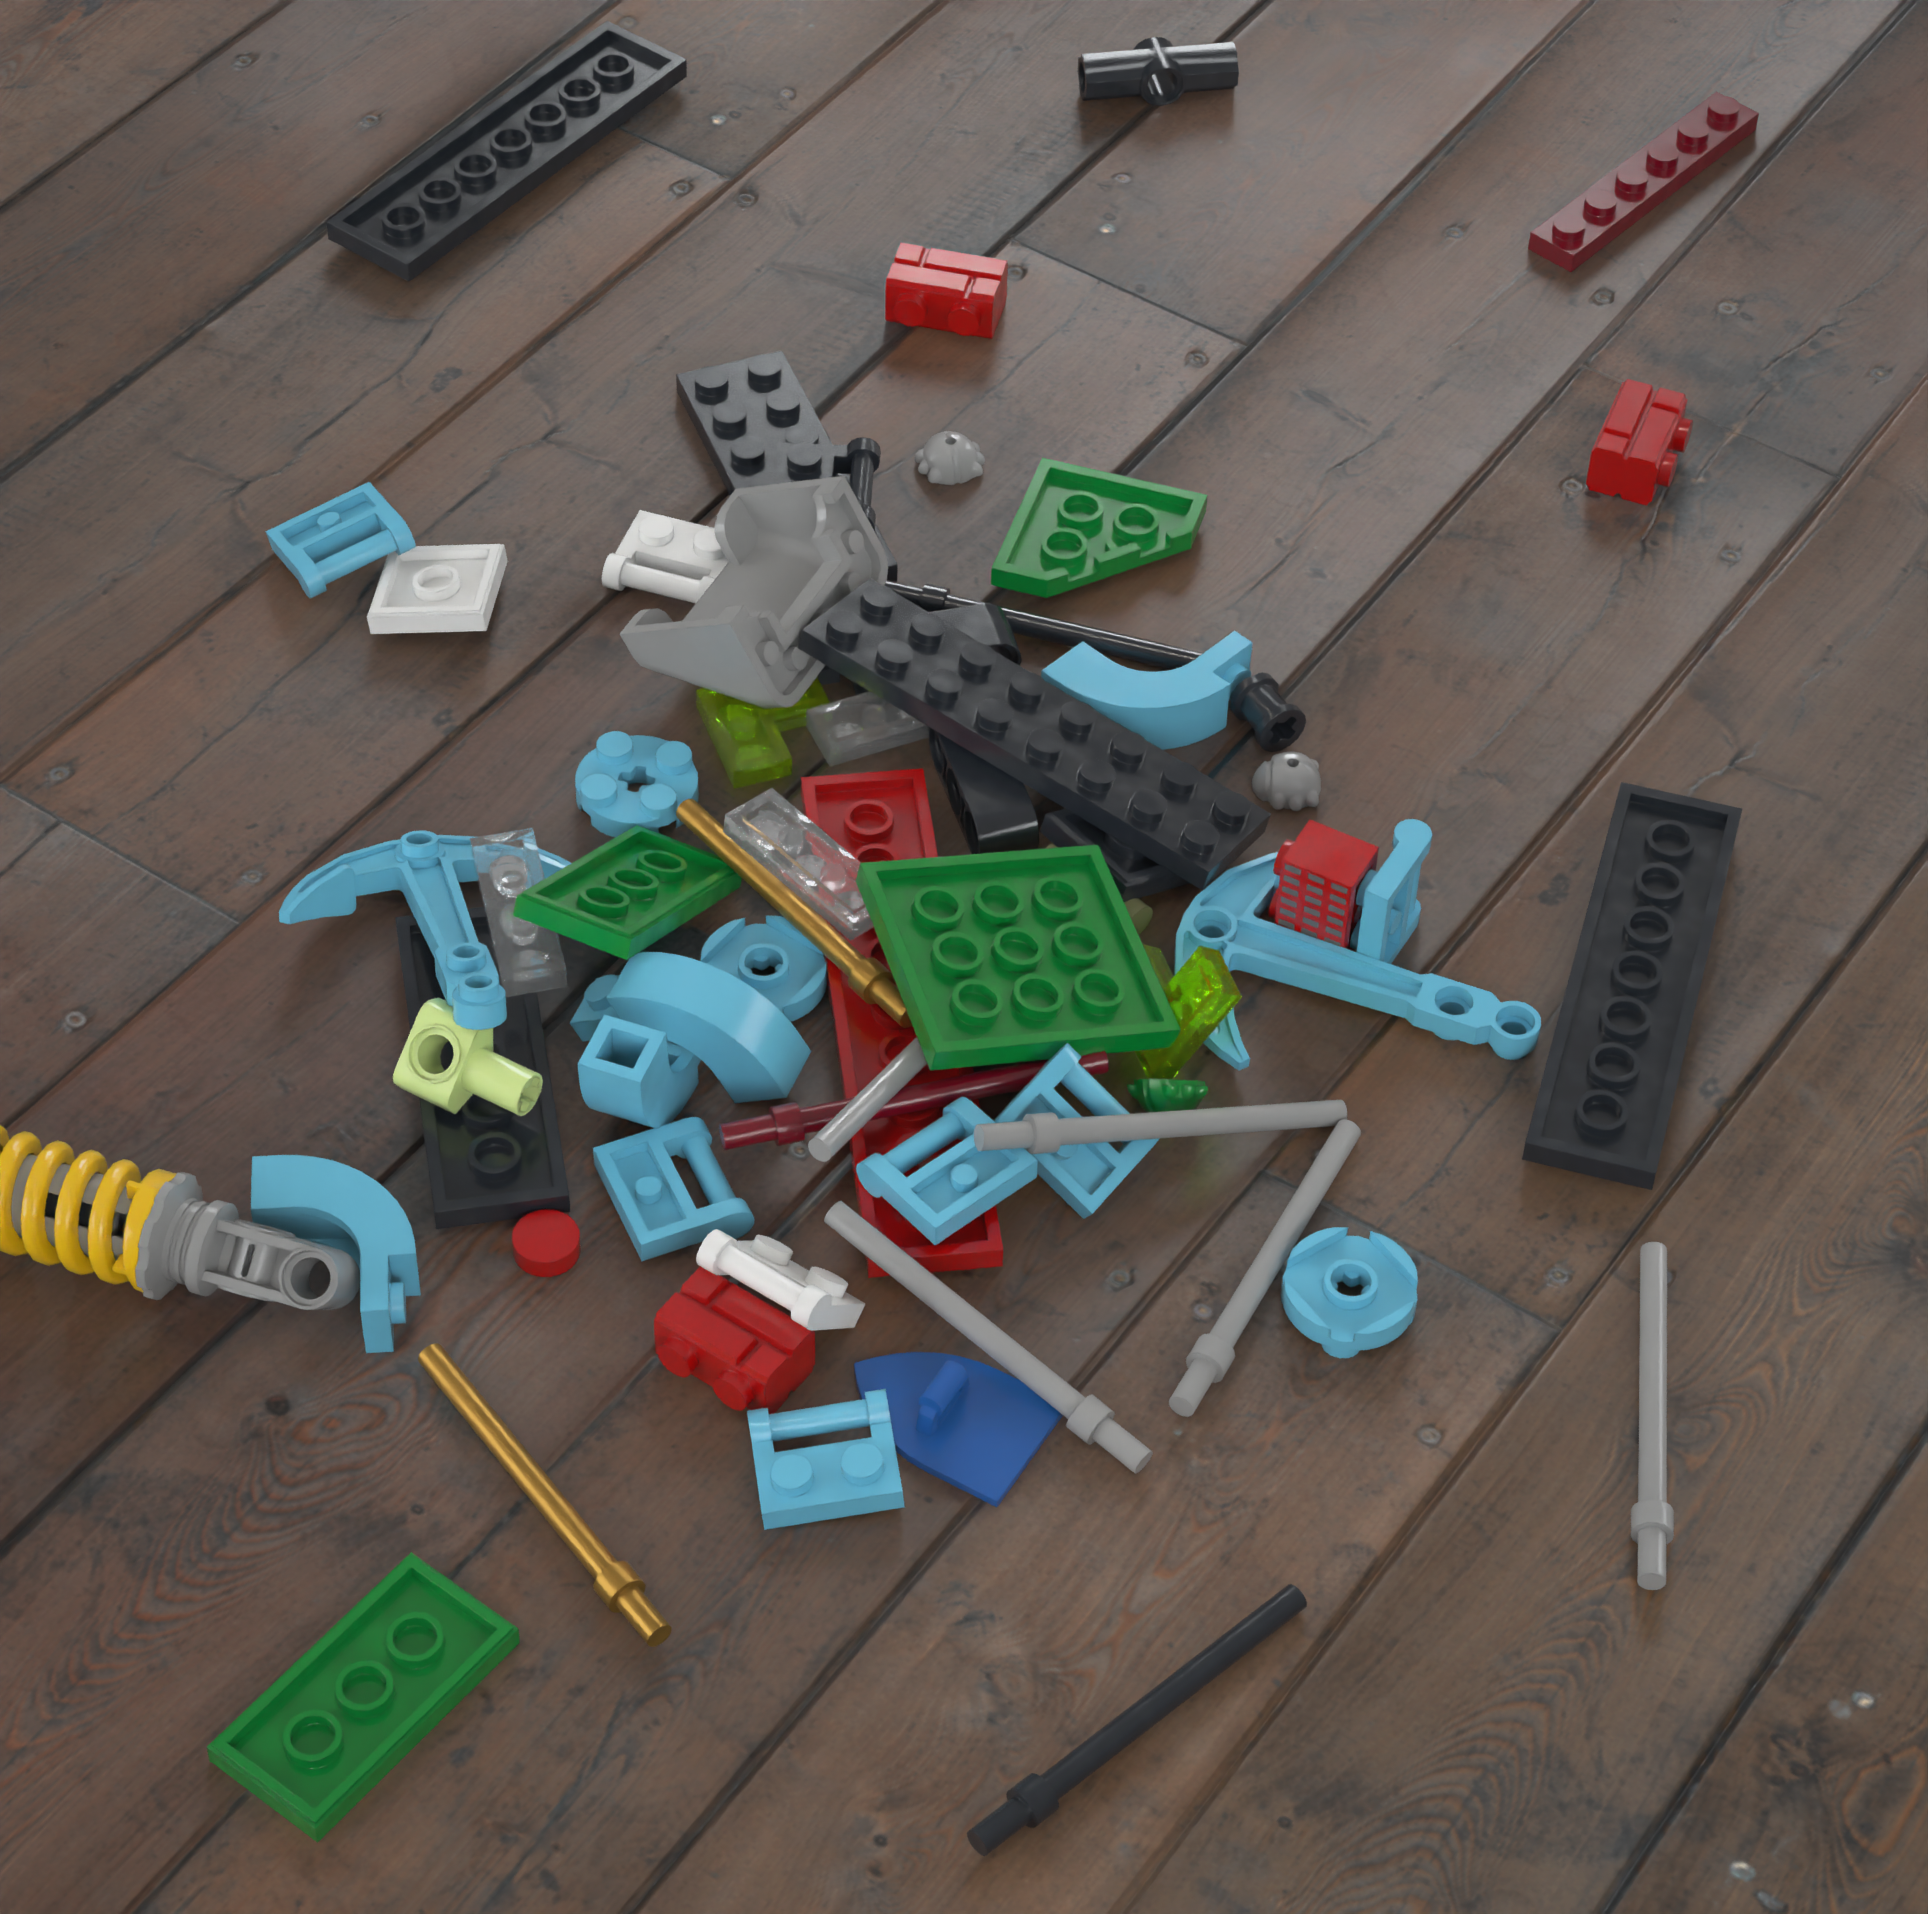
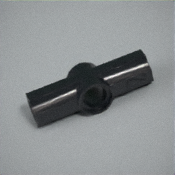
[1077,37,1239,106]

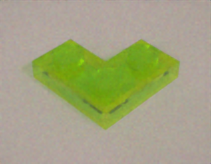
[696,677,830,789]
[1135,944,1242,1079]

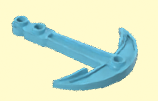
[279,831,571,1030]
[1173,852,1541,1071]

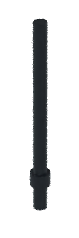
[884,580,1203,670]
[967,1584,1307,1856]

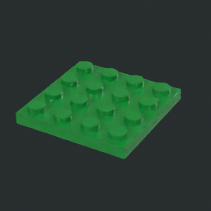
[856,845,1181,1071]

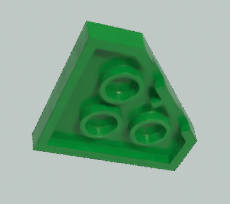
[991,457,1207,598]

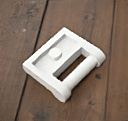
[602,510,728,604]
[696,1229,866,1331]

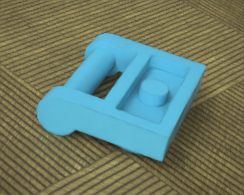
[265,482,416,599]
[1350,819,1432,964]
[994,1043,1160,1219]
[856,1096,1038,1245]
[593,1117,755,1261]
[747,1389,905,1530]

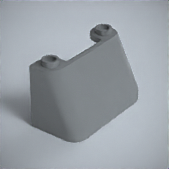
[620,476,888,709]

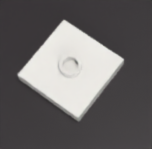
[367,544,507,634]

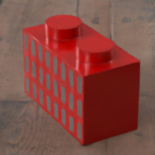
[1268,819,1379,952]

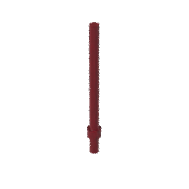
[719,1051,1109,1150]

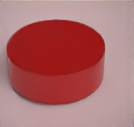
[512,1209,581,1277]

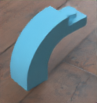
[1041,631,1252,750]
[570,952,811,1103]
[578,1014,701,1129]
[251,1155,421,1353]

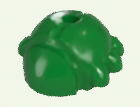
[1127,1079,1208,1113]

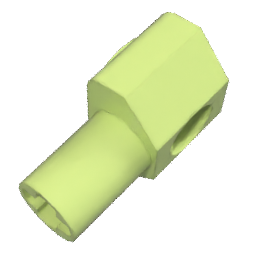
[393,997,543,1116]

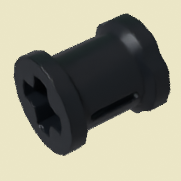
[1229,672,1306,752]

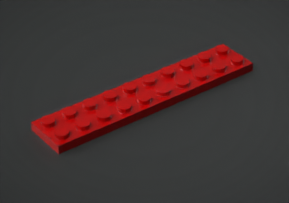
[801,768,1003,1278]

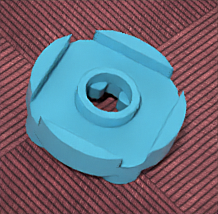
[575,731,699,838]
[701,915,827,1022]
[1280,1227,1418,1358]

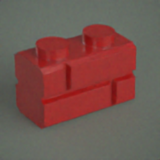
[885,243,1008,339]
[1586,379,1693,506]
[654,1266,815,1414]

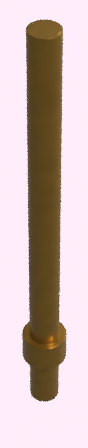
[676,799,912,1028]
[418,1343,672,1647]

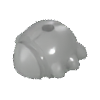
[914,431,985,485]
[1251,751,1321,811]

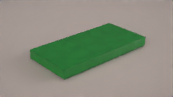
[513,825,742,960]
[207,1552,520,1843]

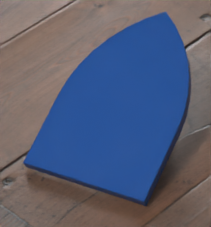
[854,1352,1063,1507]

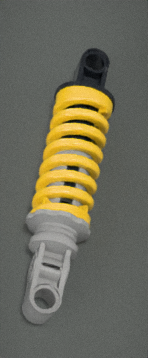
[0,1125,360,1310]

